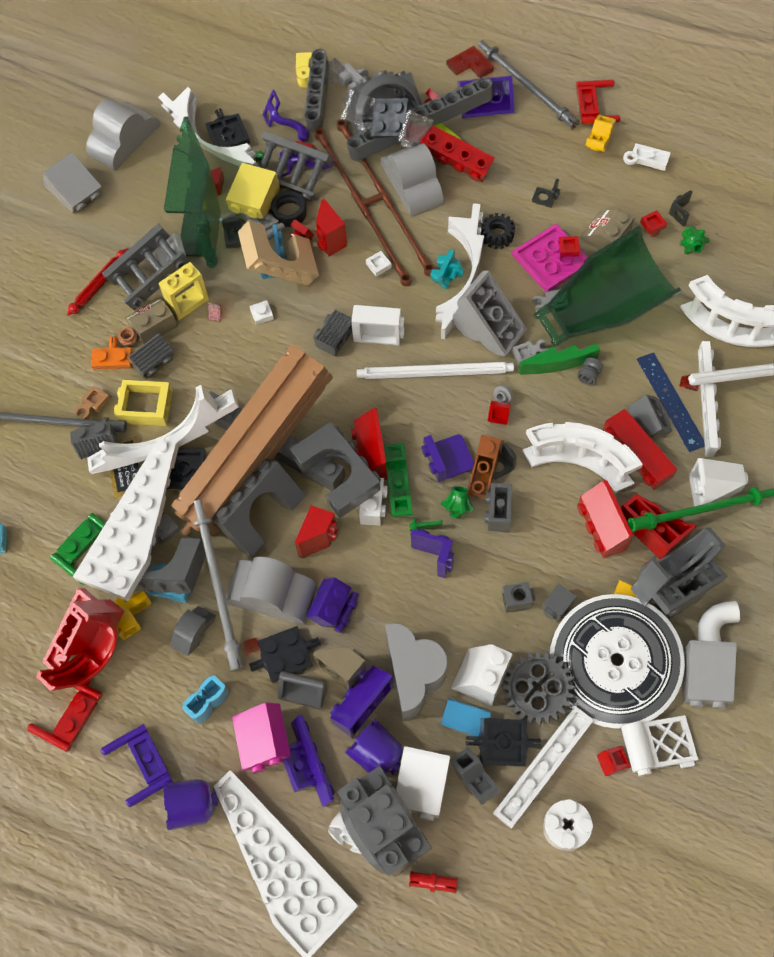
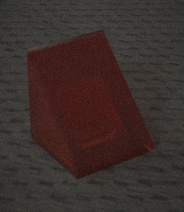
[208,303,222,322]
[679,375,699,391]
[243,638,260,654]

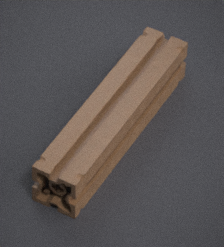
[171,344,333,537]

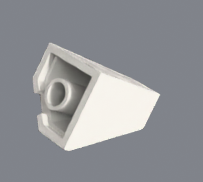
[689,458,748,506]

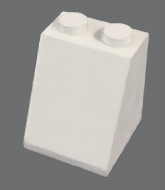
[451,644,512,707]
[396,746,450,821]

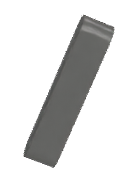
[304,49,329,132]

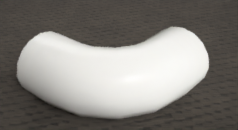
[698,601,740,642]

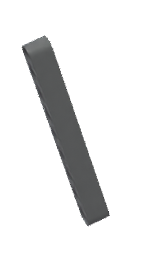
[347,77,493,161]

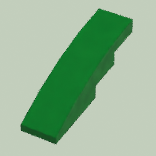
[518,343,600,375]

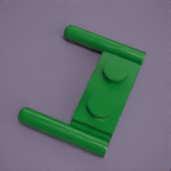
[50,513,106,585]

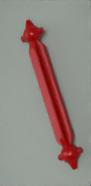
[67,248,128,316]

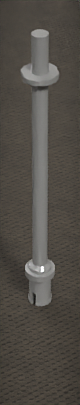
[193,499,244,670]

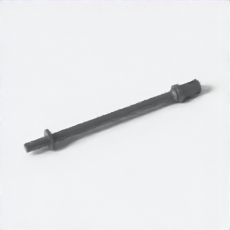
[478,40,579,129]
[0,412,127,433]

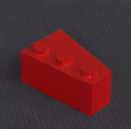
[621,494,696,559]

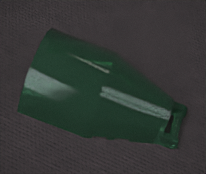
[534,226,682,347]

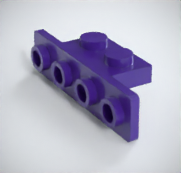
[283,715,334,807]

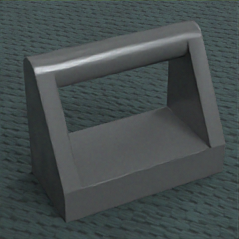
[278,671,327,710]

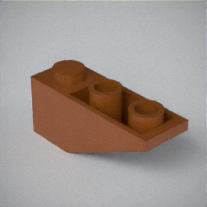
[468,435,504,499]

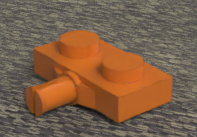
[91,336,133,369]

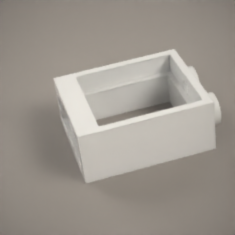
[351,305,405,346]

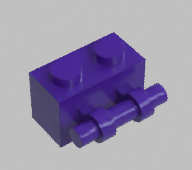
[306,577,359,633]

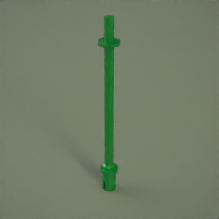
[628,487,774,532]

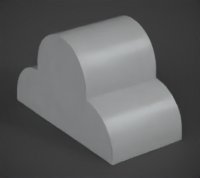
[86,98,160,171]
[381,143,444,217]
[452,270,527,356]
[225,557,317,625]
[385,623,447,721]

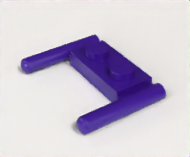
[101,724,173,807]

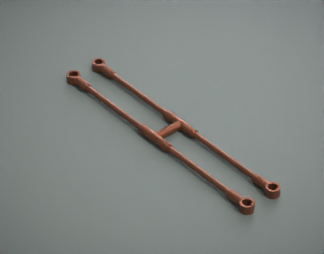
[314,119,435,287]

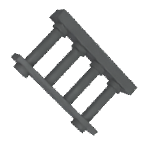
[259,131,333,201]
[102,223,190,310]

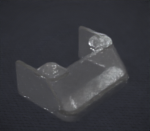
[342,90,434,148]

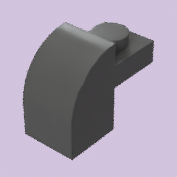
[170,606,216,656]
[450,747,500,805]

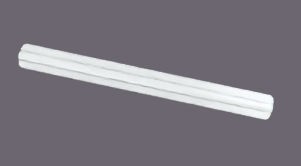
[688,363,774,385]

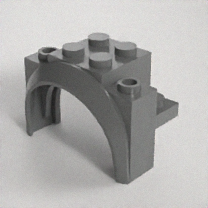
[342,70,422,135]
[631,527,728,619]
[337,766,432,877]

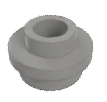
[493,385,513,403]

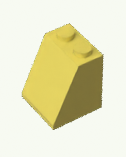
[226,163,281,219]

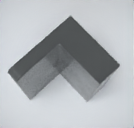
[628,395,672,438]

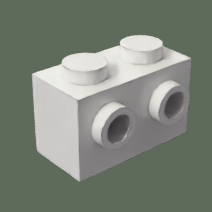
[359,478,388,526]

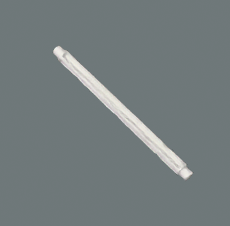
[357,362,514,379]

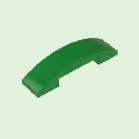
[384,442,413,518]

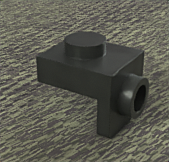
[222,217,242,249]

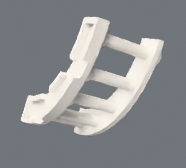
[680,275,774,347]
[522,422,643,493]

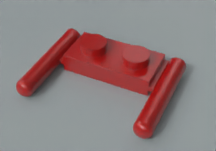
[576,80,621,124]
[27,685,103,752]

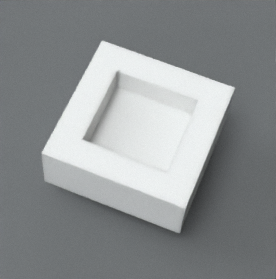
[365,251,392,277]
[249,300,274,325]

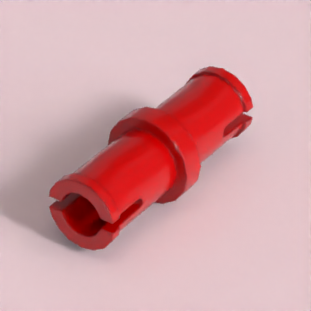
[409,871,458,894]

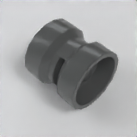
[577,358,603,385]

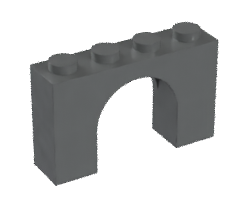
[290,422,381,518]
[212,459,306,557]
[135,538,206,594]

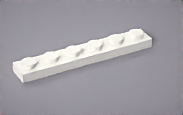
[698,341,721,457]
[493,706,594,829]

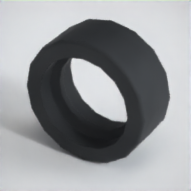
[271,191,307,227]

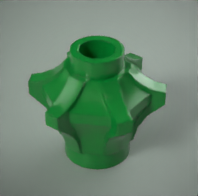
[680,226,710,255]
[441,486,474,518]

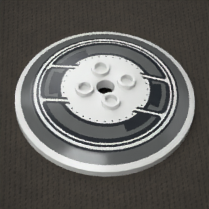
[550,594,685,728]

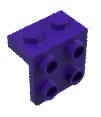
[421,434,474,482]
[410,529,454,578]

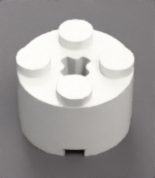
[543,800,593,851]

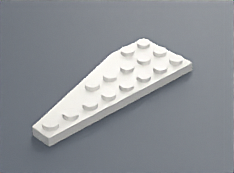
[73,437,179,601]
[213,770,359,957]

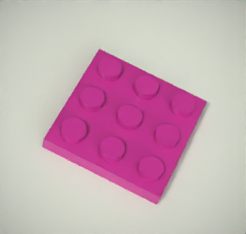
[512,224,592,292]

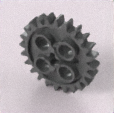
[503,651,576,725]

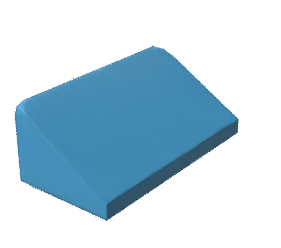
[441,699,491,736]

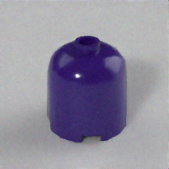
[345,719,403,775]
[163,779,218,831]

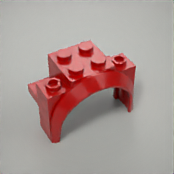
[36,588,125,691]

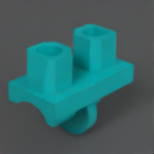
[430,250,464,289]

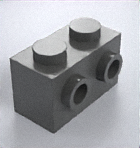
[484,483,512,532]

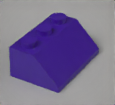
[457,75,514,119]
[330,665,394,738]

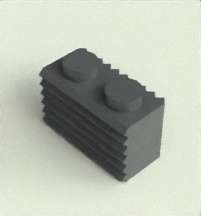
[314,309,352,356]
[128,333,174,378]
[70,421,118,460]

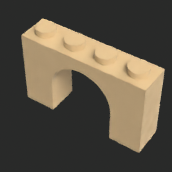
[238,220,319,286]

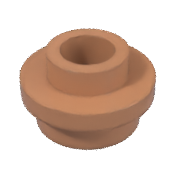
[118,327,138,346]

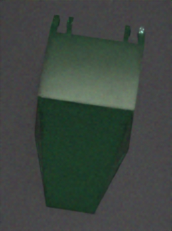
[164,116,221,268]

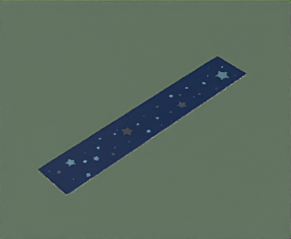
[637,353,705,452]

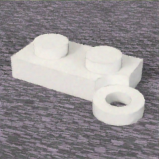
[623,143,671,171]

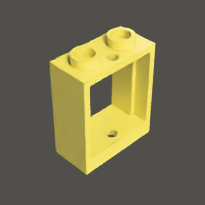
[158,262,209,320]
[114,380,173,426]

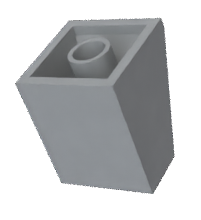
[43,152,101,213]
[682,640,736,709]

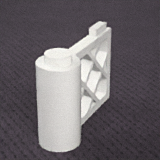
[621,715,698,776]

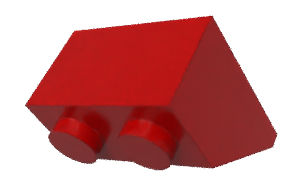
[315,199,347,256]
[295,505,339,558]

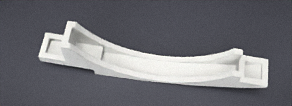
[158,87,259,167]
[436,203,484,339]
[87,385,239,474]

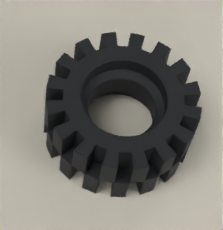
[481,213,515,249]

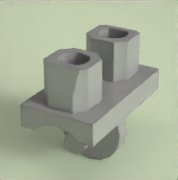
[338,63,369,92]

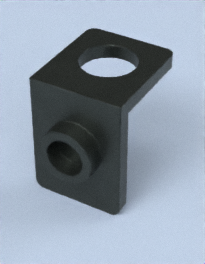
[532,178,561,208]
[669,190,693,226]
[494,443,517,480]

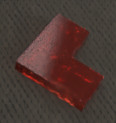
[446,46,494,78]

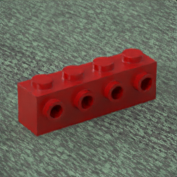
[420,124,495,182]
[603,409,677,490]

